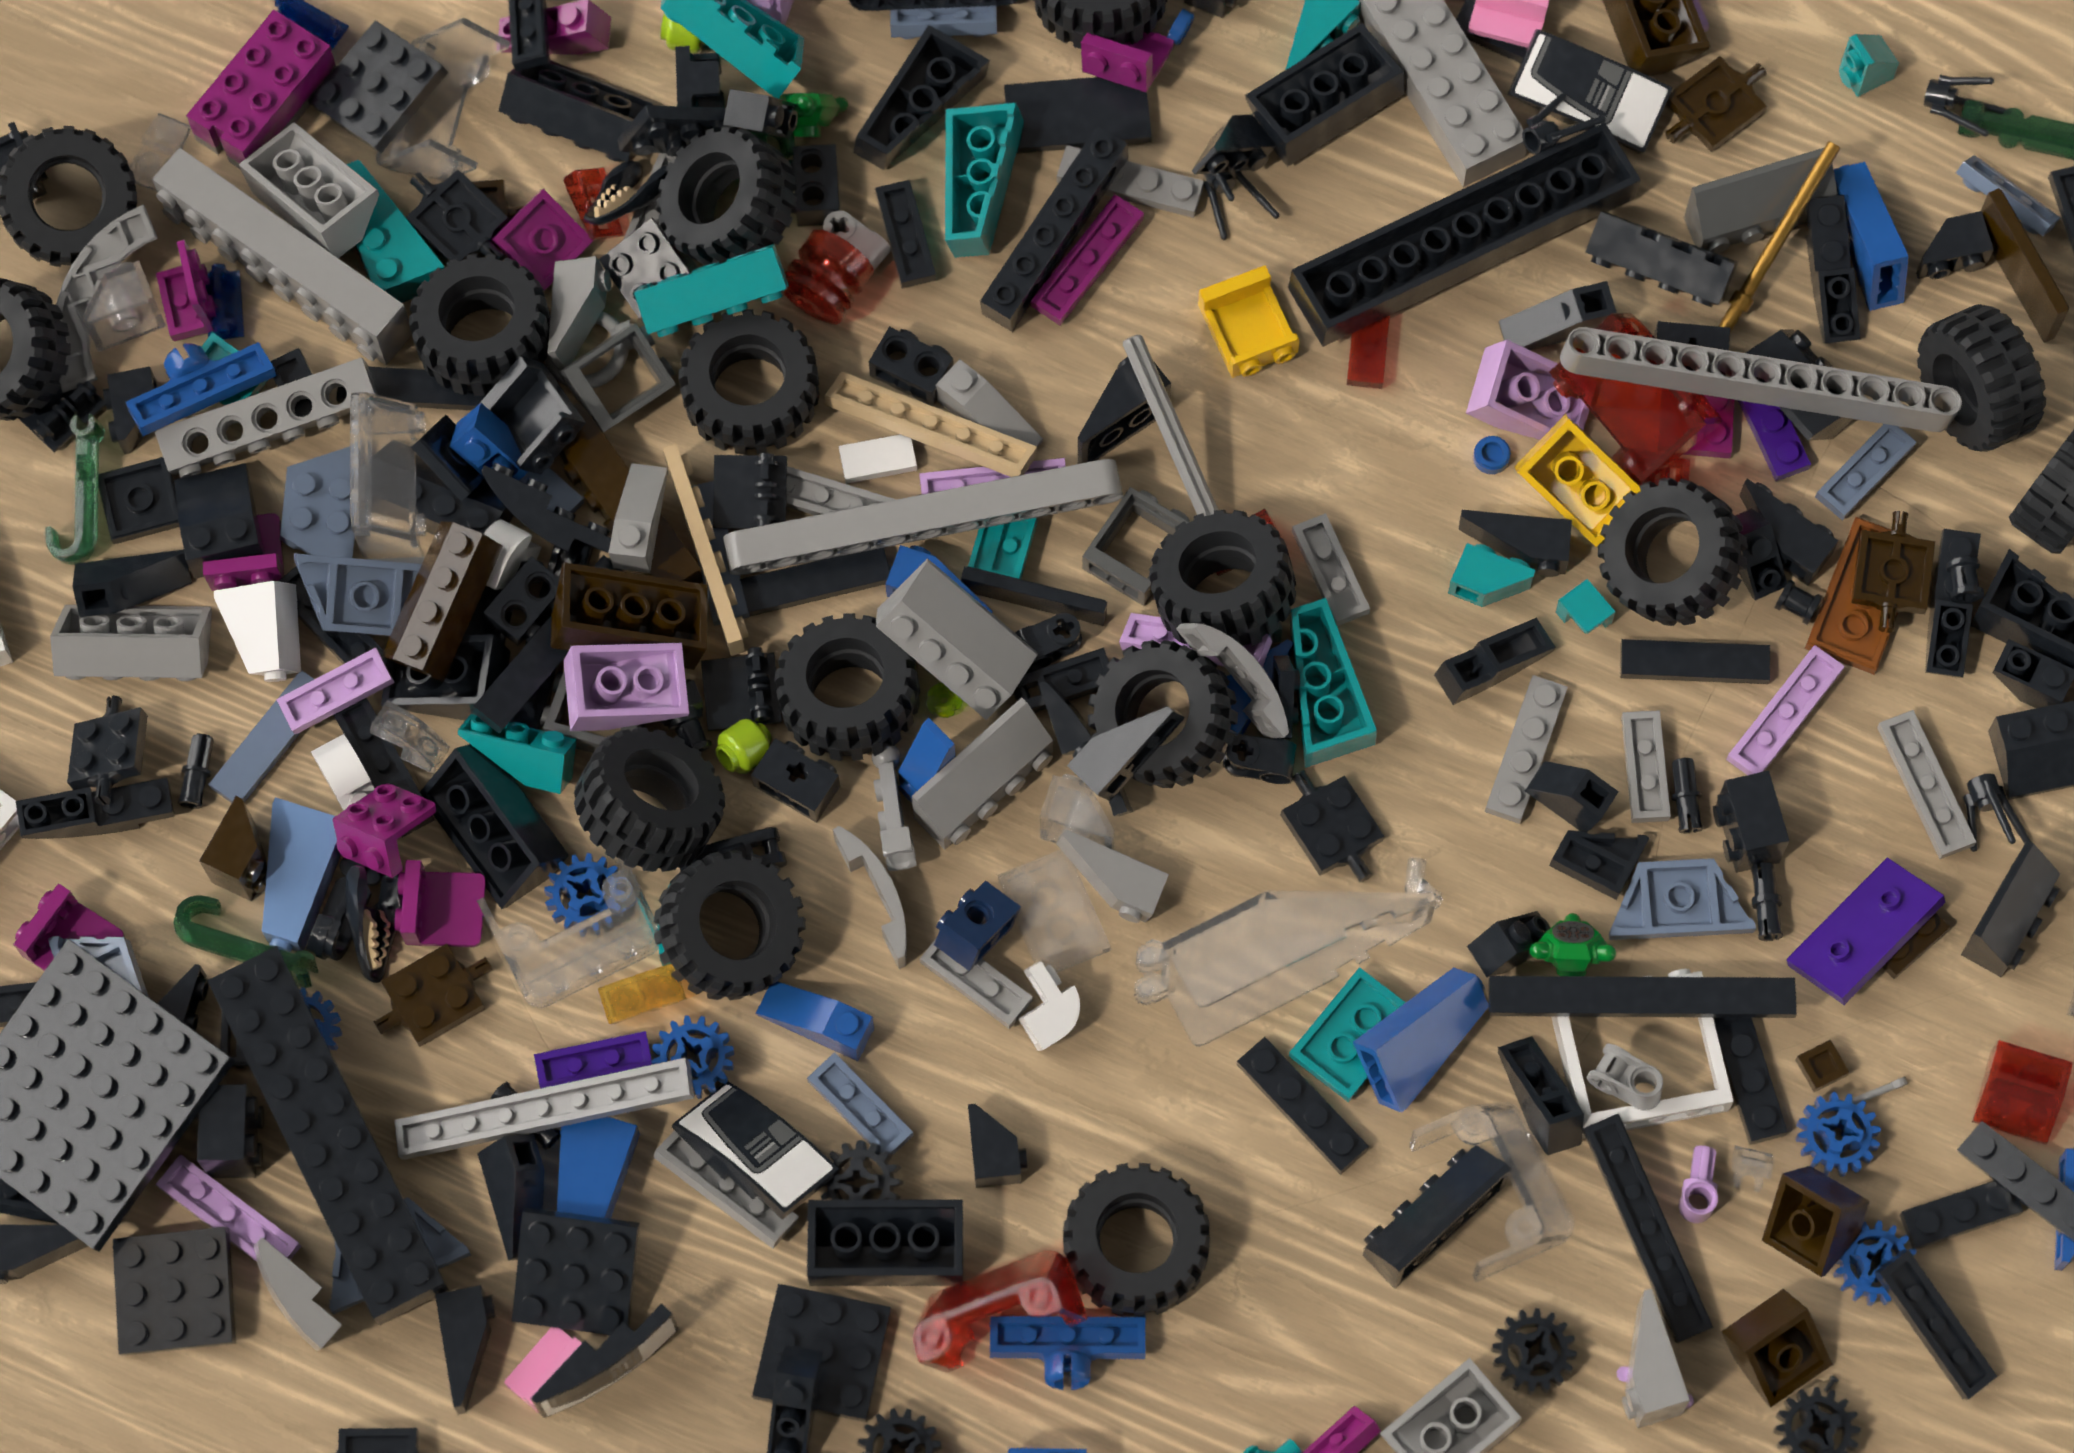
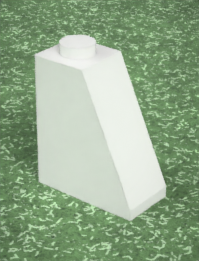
[214,581,301,682]

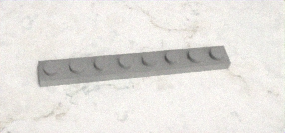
[395,1058,694,1160]

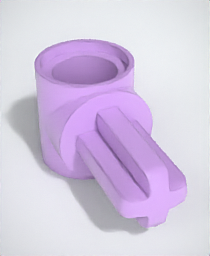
[1679,1146,1718,1223]

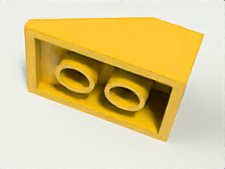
[1514,414,1641,547]

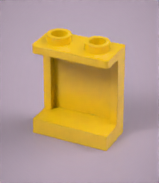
[1198,265,1300,378]

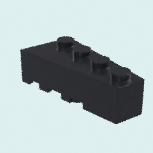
[853,25,990,170]
[1585,211,1738,307]
[1970,549,2074,669]

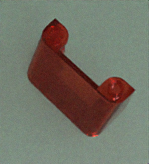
[1549,313,1723,483]
[912,1250,1088,1373]

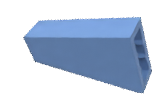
[262,797,341,954]

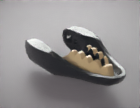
[584,161,668,225]
[346,865,403,983]

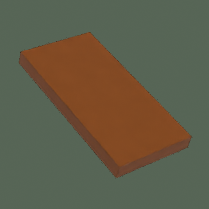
[1805,517,1898,675]

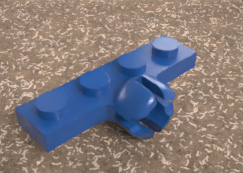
[126,342,276,436]
[990,1316,1145,1390]

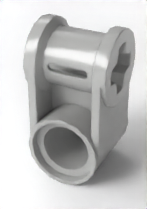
[823,211,891,278]
[1587,1044,1663,1110]

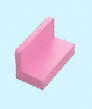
[1468,0,1549,48]
[505,1327,582,1412]

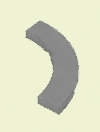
[56,204,158,393]

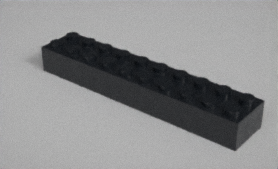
[1288,122,1641,347]
[207,946,449,1326]

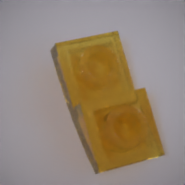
[597,964,687,1024]

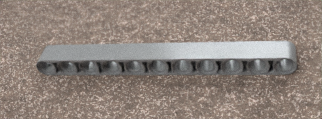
[1560,327,1962,432]
[723,459,1123,575]

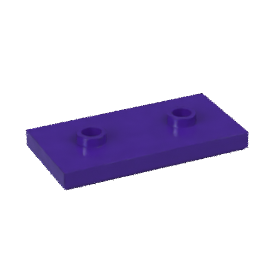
[1786,857,1946,1005]

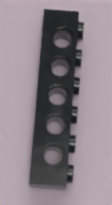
[980,126,1129,332]

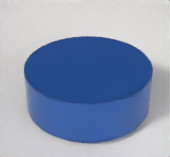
[1167,8,1195,45]
[1473,436,1511,475]

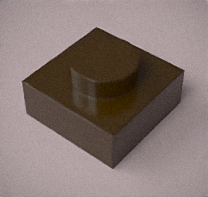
[1795,1039,1849,1093]

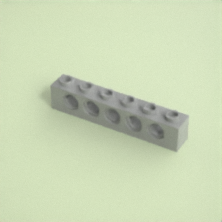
[154,357,381,478]

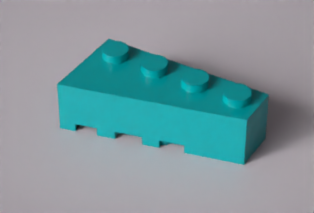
[660,0,805,99]
[945,103,1025,258]
[346,159,445,303]
[634,244,789,337]
[1290,598,1377,768]

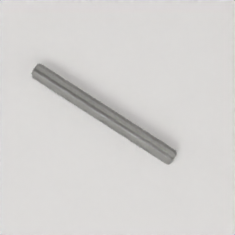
[1123,335,1218,516]

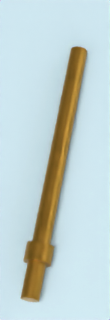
[1718,141,1841,334]

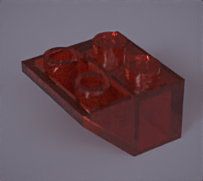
[1972,1040,2073,1145]

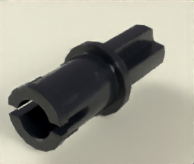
[178,733,214,809]
[1672,758,1703,834]

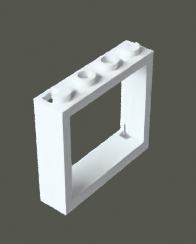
[1551,969,1733,1139]

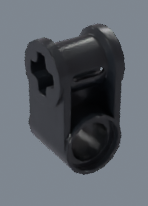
[1015,613,1082,673]
[1223,734,1297,784]

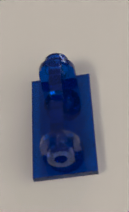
[274,0,349,50]
[205,264,245,340]

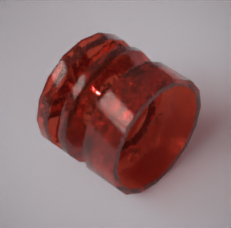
[782,229,874,325]

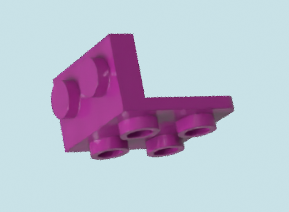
[1081,32,1174,93]
[156,240,217,342]
[203,513,284,591]
[332,783,436,878]
[395,860,486,947]
[13,883,125,971]

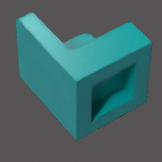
[1555,579,1615,634]

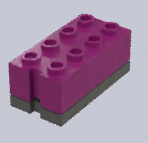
[186,9,337,170]

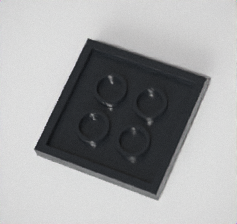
[308,20,449,154]
[512,1207,640,1335]
[112,1227,236,1356]
[752,1284,892,1423]

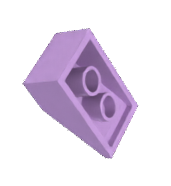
[1466,340,1597,440]
[563,643,689,731]

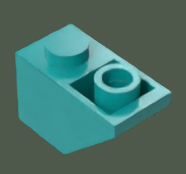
[1839,34,1899,97]
[1448,543,1536,607]

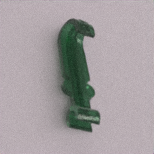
[1957,100,2074,160]
[45,414,105,565]
[173,895,319,988]

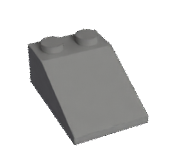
[1622,1288,1690,1428]
[1380,1358,1521,1453]

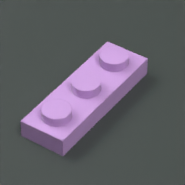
[276,647,395,735]

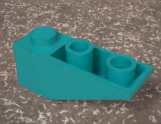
[1285,0,1361,70]
[458,714,576,794]

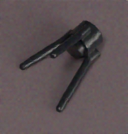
[1924,74,2011,137]
[1522,93,1607,155]
[1203,171,1280,240]
[1963,773,2032,852]

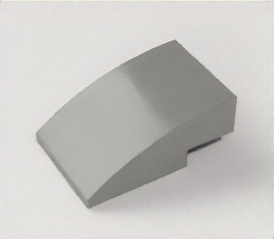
[253,1237,342,1351]

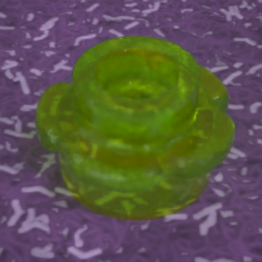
[926,683,963,718]

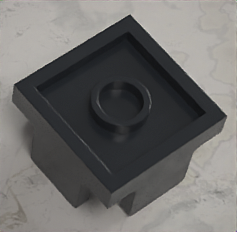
[675,46,724,108]

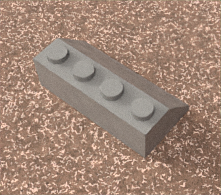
[238,122,379,258]
[876,558,1037,720]
[50,605,212,681]
[912,698,1053,850]

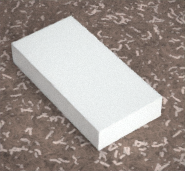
[839,434,917,484]

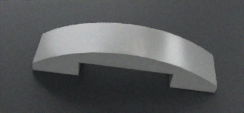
[1176,623,1289,738]
[833,826,907,969]

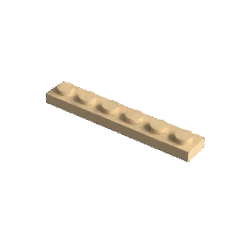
[825,371,1037,477]
[662,443,749,656]

